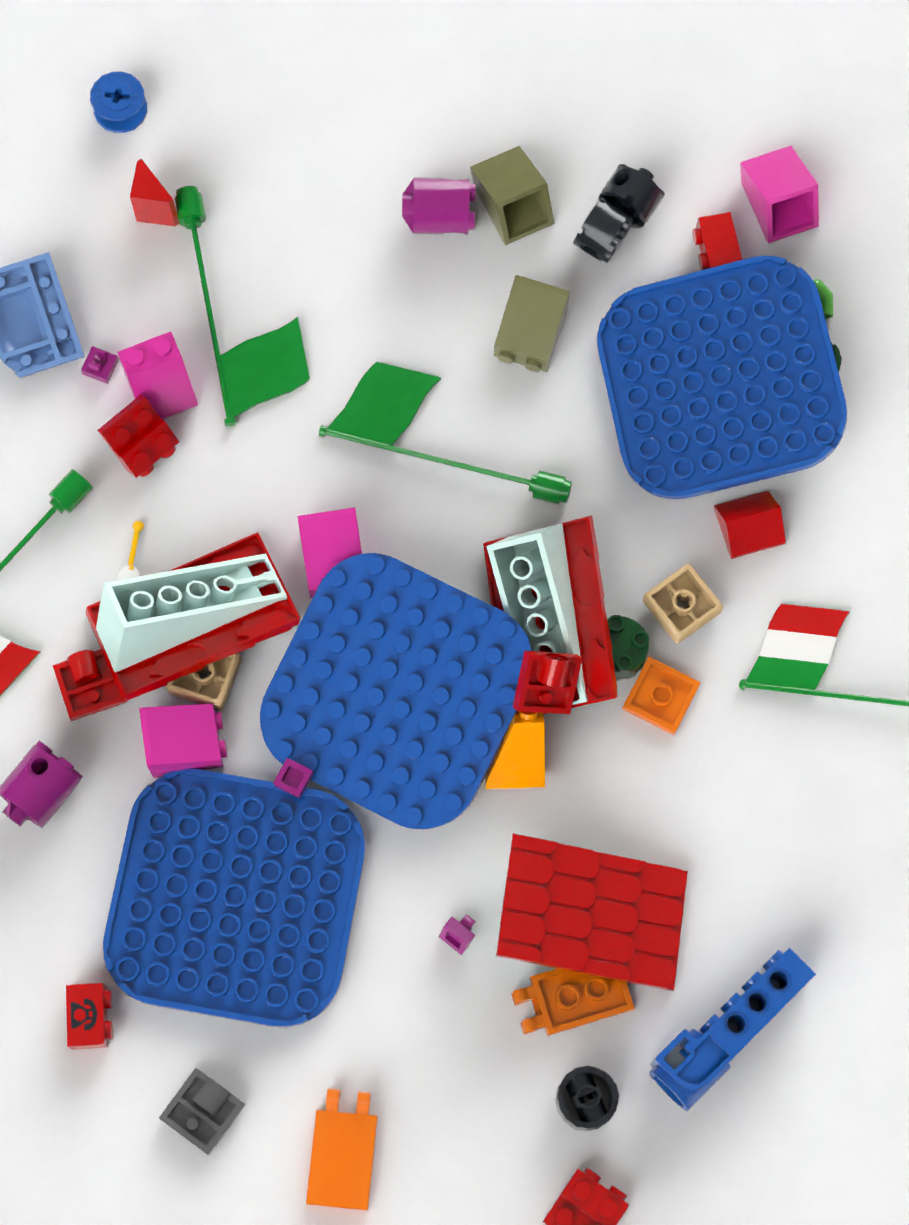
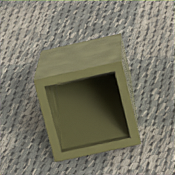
[470,146,555,245]
[494,275,570,372]

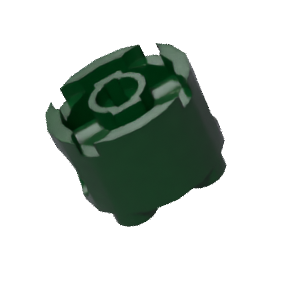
[607,615,649,681]

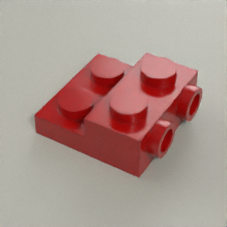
[97,394,180,478]
[542,1167,629,1225]

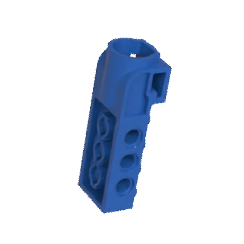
[649,948,816,1111]

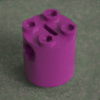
[402,177,475,235]
[0,741,83,829]

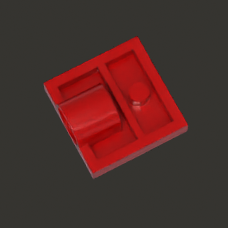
[52,649,127,722]
[513,650,582,714]

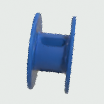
[90,72,147,133]

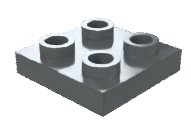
[159,1068,246,1155]

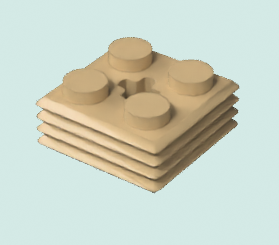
[643,564,723,644]
[166,653,242,711]

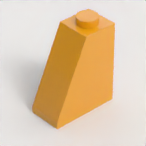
[485,711,545,789]

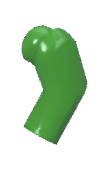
[813,279,833,319]

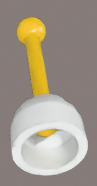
[116,521,144,581]

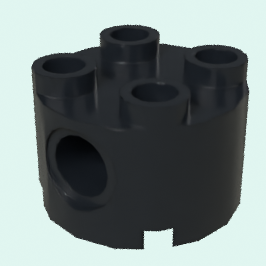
[598,164,665,228]
[573,196,634,263]
[555,1066,619,1131]

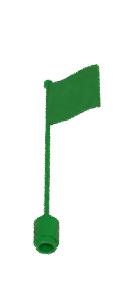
[174,186,310,427]
[319,362,572,504]

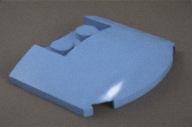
[0,252,85,378]

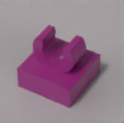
[81,346,119,384]
[273,758,314,799]
[438,914,476,955]

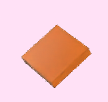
[622,657,701,735]

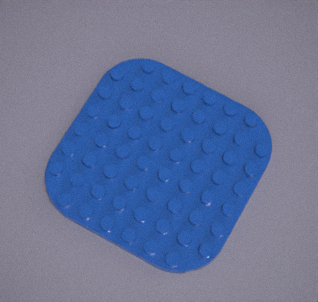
[597,256,847,499]
[260,553,533,829]
[103,769,365,1028]

